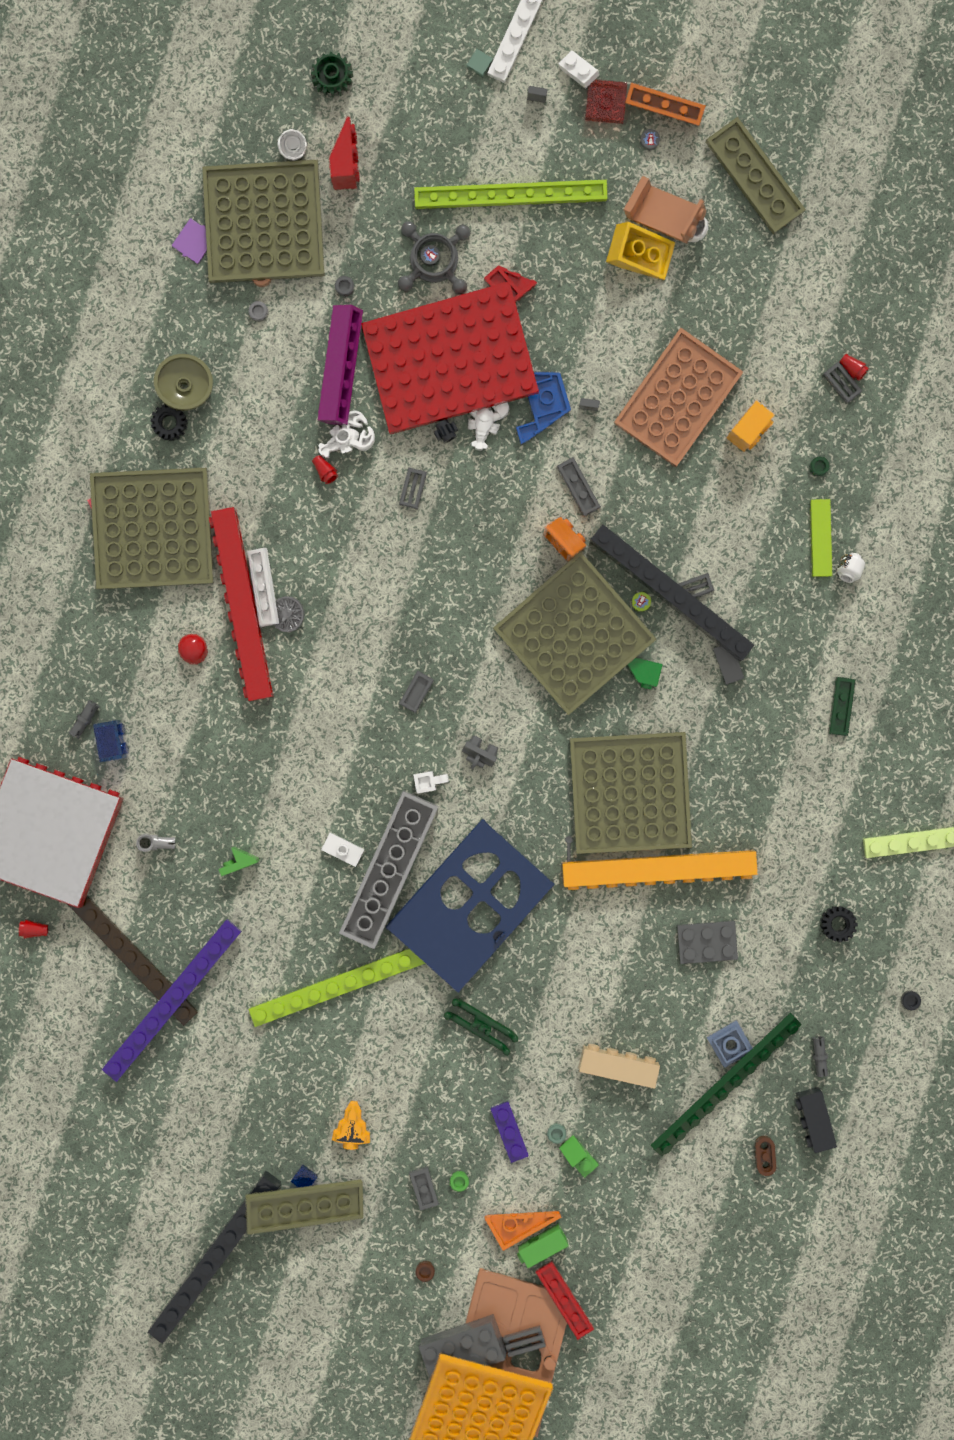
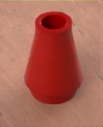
[839,353,869,381]
[312,455,338,484]
[19,919,48,939]

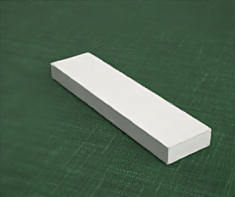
[247,548,279,627]

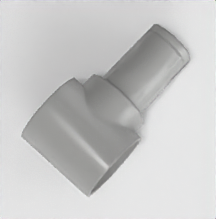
[136,833,175,852]

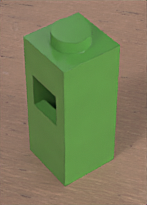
[517,1223,569,1268]

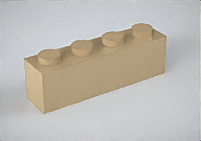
[578,1044,660,1089]

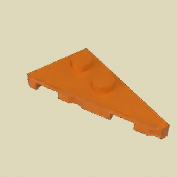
[484,1211,562,1251]

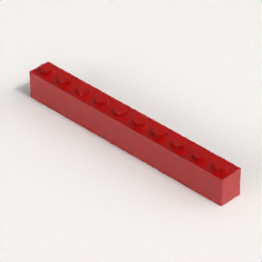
[209,507,274,701]

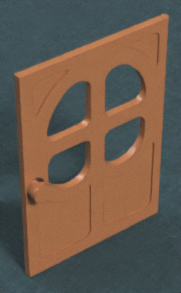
[465,1268,567,1437]

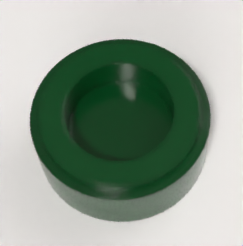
[809,456,830,476]

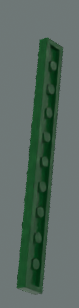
[650,1012,802,1156]

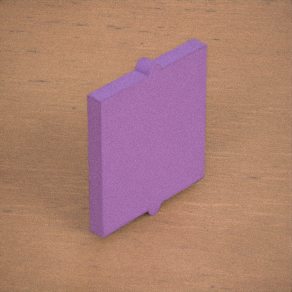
[172,218,207,264]

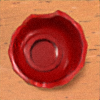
[178,634,208,665]

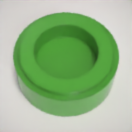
[450,1171,469,1192]

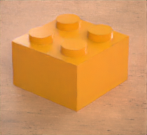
[726,400,774,452]

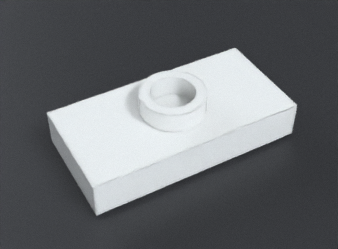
[321,832,365,867]

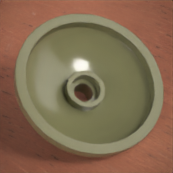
[154,354,213,411]

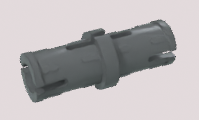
[68,700,100,739]
[812,1036,829,1077]

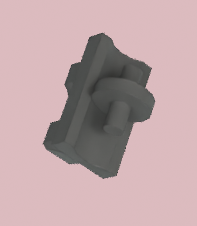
[462,735,498,770]

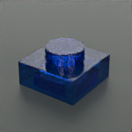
[290,1164,318,1188]

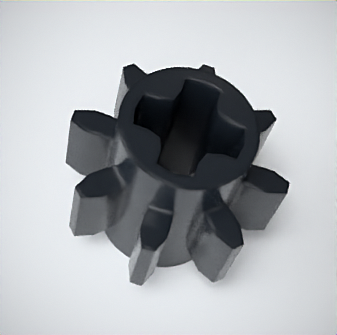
[434,419,458,443]

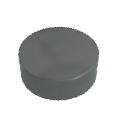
[249,301,268,322]

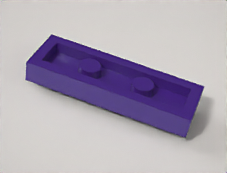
[491,1101,529,1163]

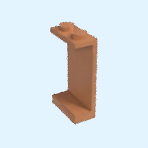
[624,176,706,244]

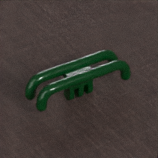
[444,998,519,1056]

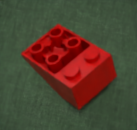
[329,117,360,190]

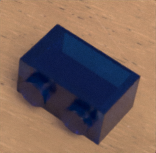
[93,720,129,762]

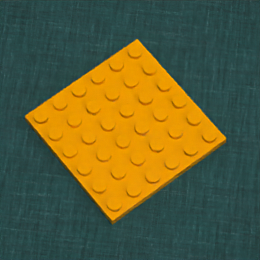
[409,1354,553,1440]

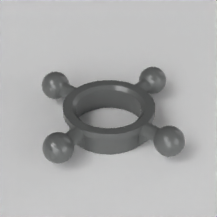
[398,221,471,294]

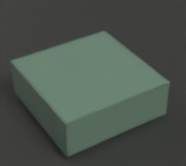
[466,49,493,77]

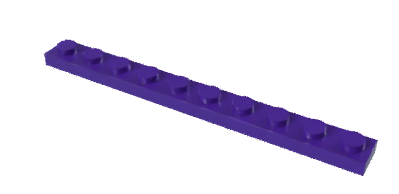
[101,919,242,1082]

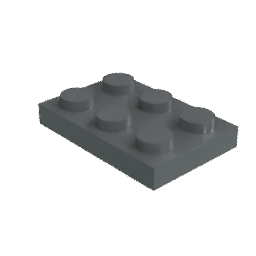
[677,920,738,964]

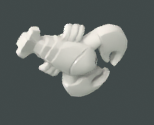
[468,402,509,451]
[318,411,375,458]

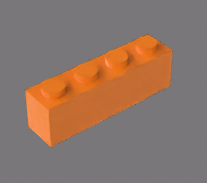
[625,83,706,126]

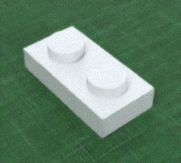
[558,51,599,89]

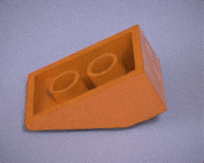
[543,517,587,562]

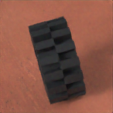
[150,404,188,441]
[820,906,858,942]

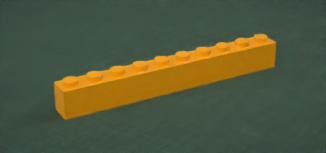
[562,850,758,890]

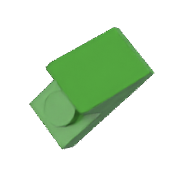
[219,847,260,876]
[559,1135,599,1178]

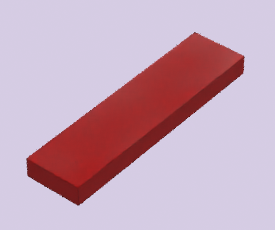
[536,1260,594,1340]

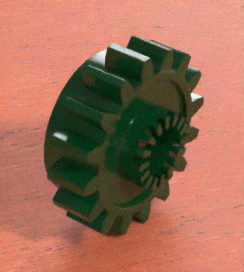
[311,52,353,98]

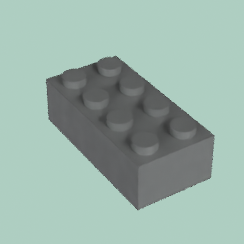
[419,1314,507,1380]

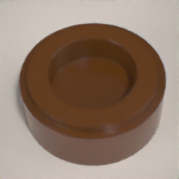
[416,1261,435,1282]

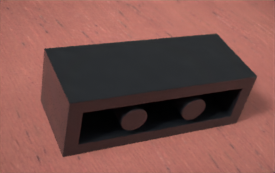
[794,1087,837,1153]

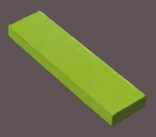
[810,499,832,577]

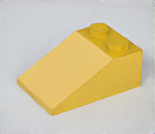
[606,222,675,280]

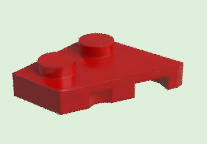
[484,265,537,303]

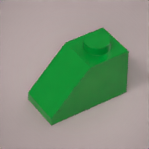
[626,658,663,690]

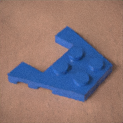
[516,372,571,445]

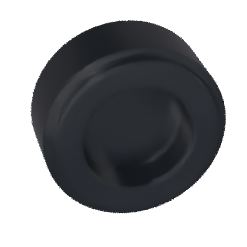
[901,990,921,1011]

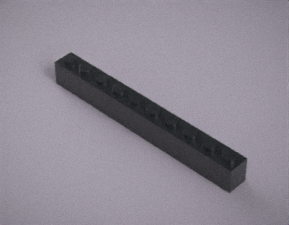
[590,524,755,662]
[147,1171,281,1344]

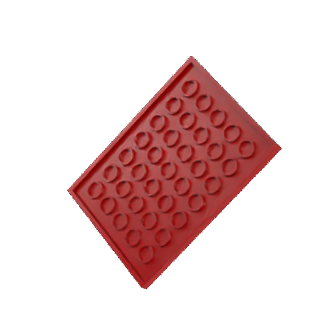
[361,281,539,435]

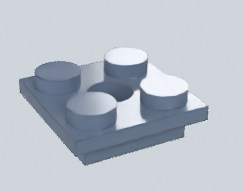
[707,1020,752,1068]

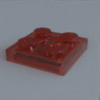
[585,80,627,124]

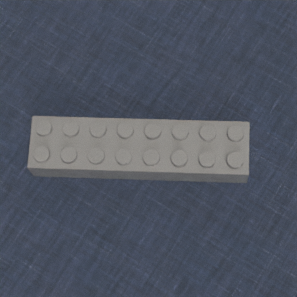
[339,790,439,949]

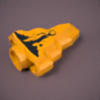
[332,1101,370,1150]

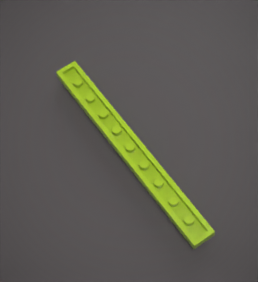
[414,180,607,209]
[248,948,425,1027]

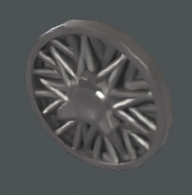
[274,596,305,632]

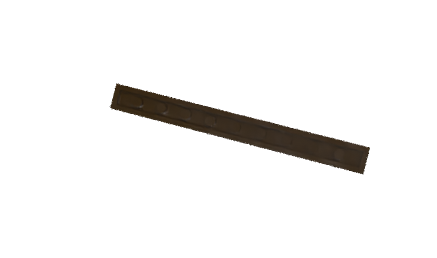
[67,896,198,1026]

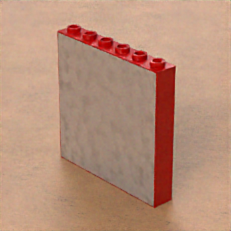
[0,757,124,908]

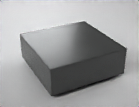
[527,86,548,103]
[579,398,600,411]

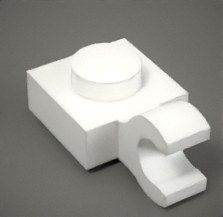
[414,771,449,794]

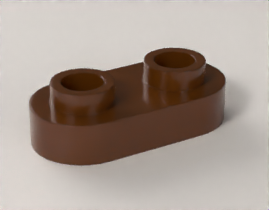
[754,1136,776,1176]

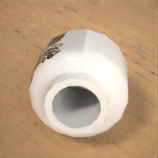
[837,553,865,583]

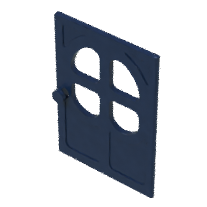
[385,819,554,993]

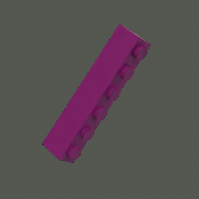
[318,304,363,425]

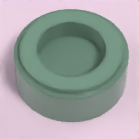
[547,1123,567,1144]

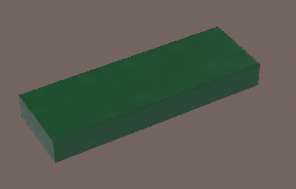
[828,677,856,736]

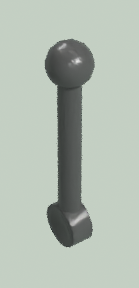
[565,836,573,862]

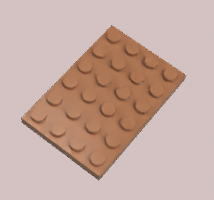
[614,328,743,467]

